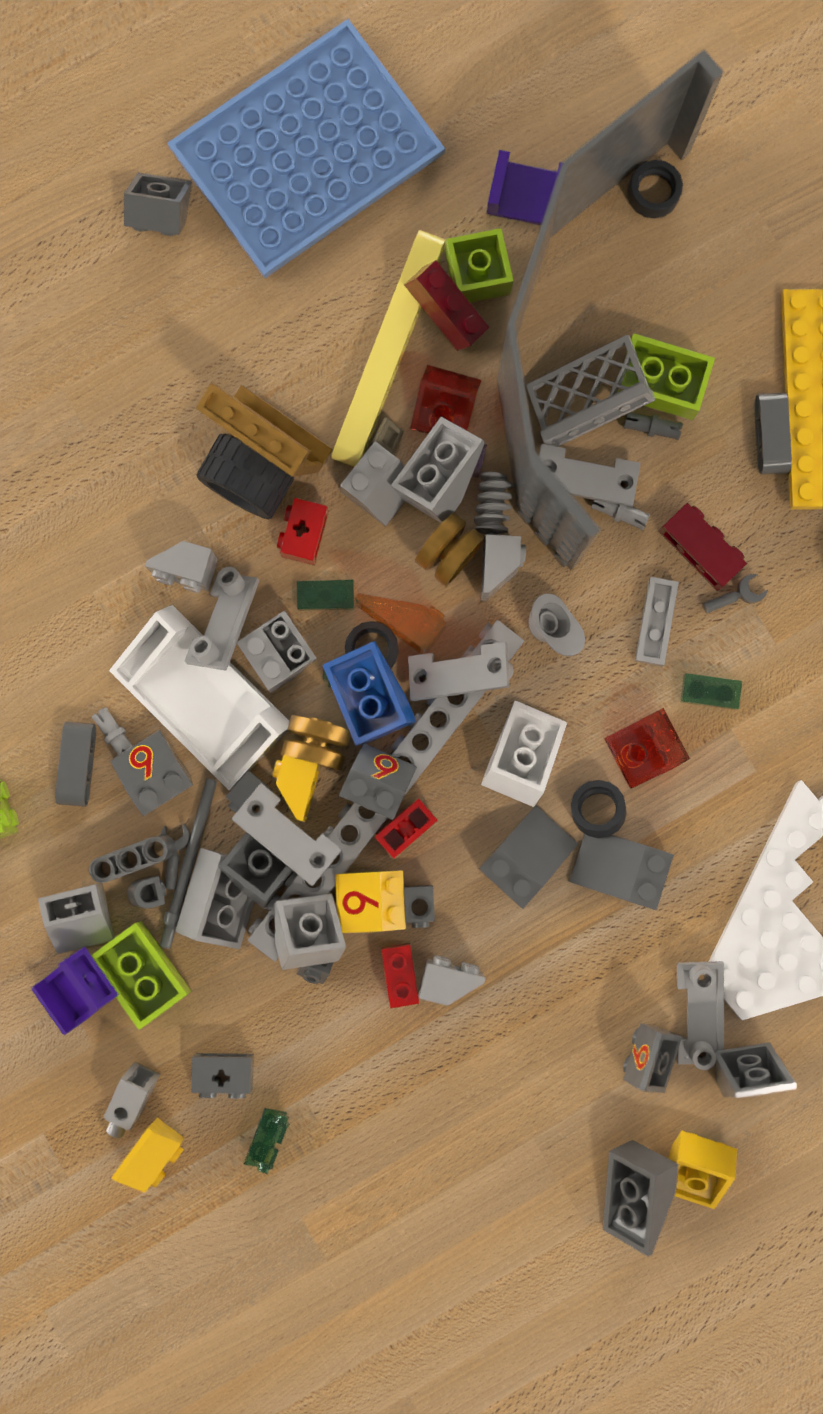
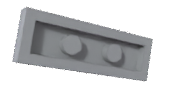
[635,577,679,666]

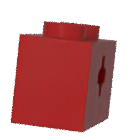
[277,498,329,566]
[375,799,438,859]
[381,943,419,1008]

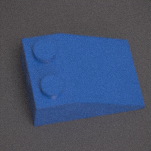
[323,641,417,745]

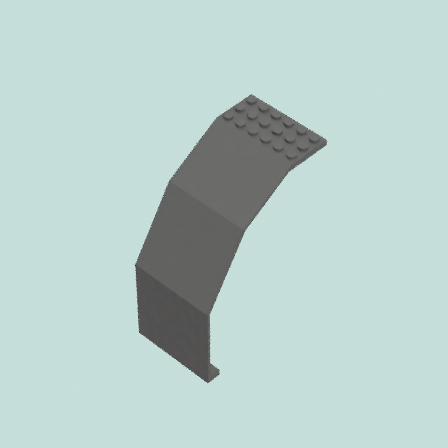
[497,50,724,570]

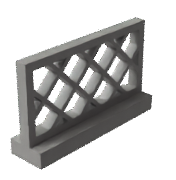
[526,334,655,447]

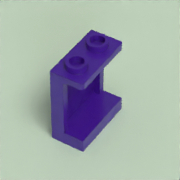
[31,947,119,1035]

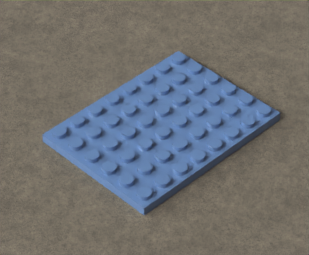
[168,19,445,278]

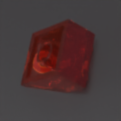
[410,365,481,434]
[604,708,690,789]

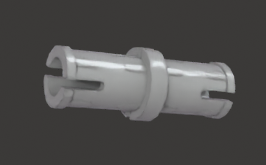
[591,500,650,531]
[91,707,133,755]

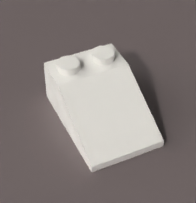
[481,701,567,807]

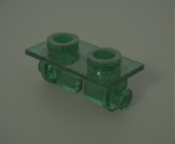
[243,1108,290,1174]

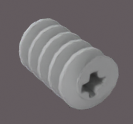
[473,472,515,534]

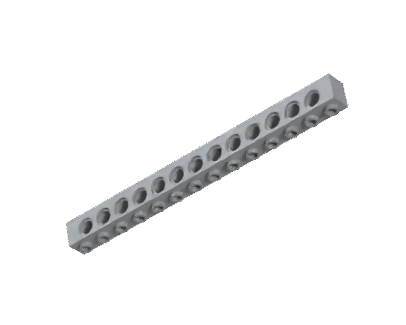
[248,620,525,962]

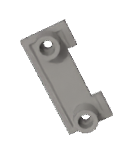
[539,444,641,507]
[184,567,260,671]
[408,641,514,701]
[232,783,342,886]
[677,961,724,1070]

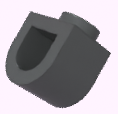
[127,875,166,909]

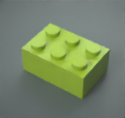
[617,333,715,420]
[91,921,192,1030]

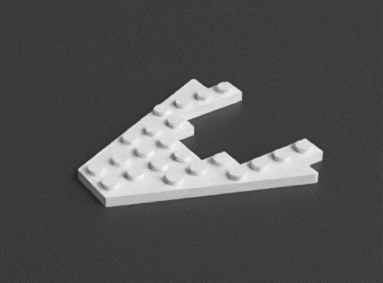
[702,780,823,1020]

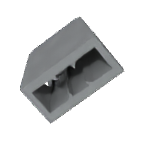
[104,1062,161,1138]

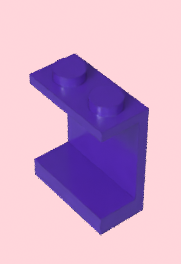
[486,150,562,225]

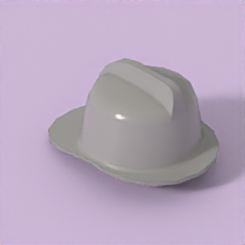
[528,594,585,656]

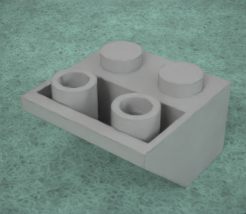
[145,541,218,593]
[237,611,317,693]
[38,883,115,954]
[418,955,485,1005]

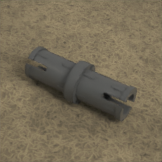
[623,412,683,440]

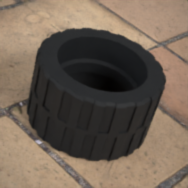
[196,433,294,519]

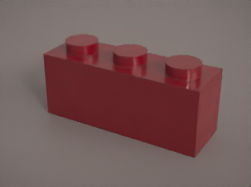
[404,260,490,351]
[658,503,747,592]

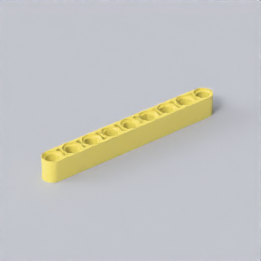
[331,230,446,467]

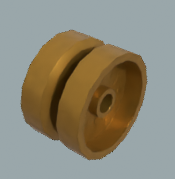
[415,512,485,587]
[281,715,351,771]

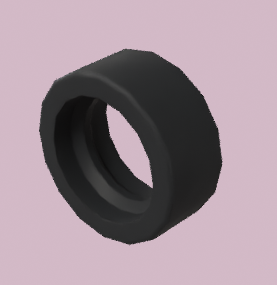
[627,159,683,219]
[344,621,399,668]
[570,780,627,838]

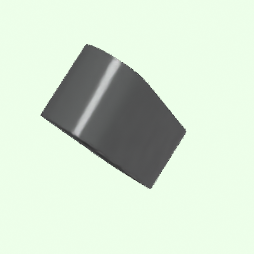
[754,393,792,474]
[55,721,96,807]
[89,834,176,883]

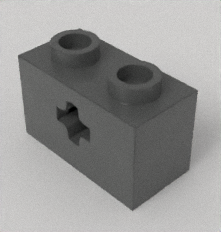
[191,1053,254,1099]

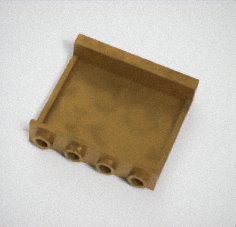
[195,383,333,477]

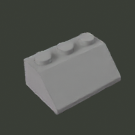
[175,848,254,949]

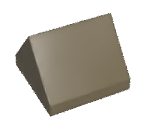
[369,417,404,454]

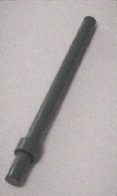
[159,778,217,949]

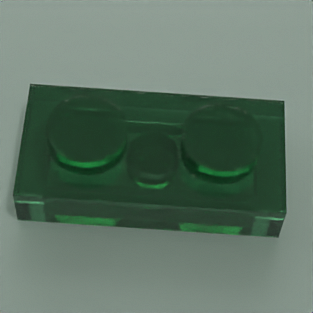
[297,580,355,611]
[680,673,742,710]

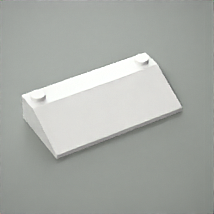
[109,605,290,790]

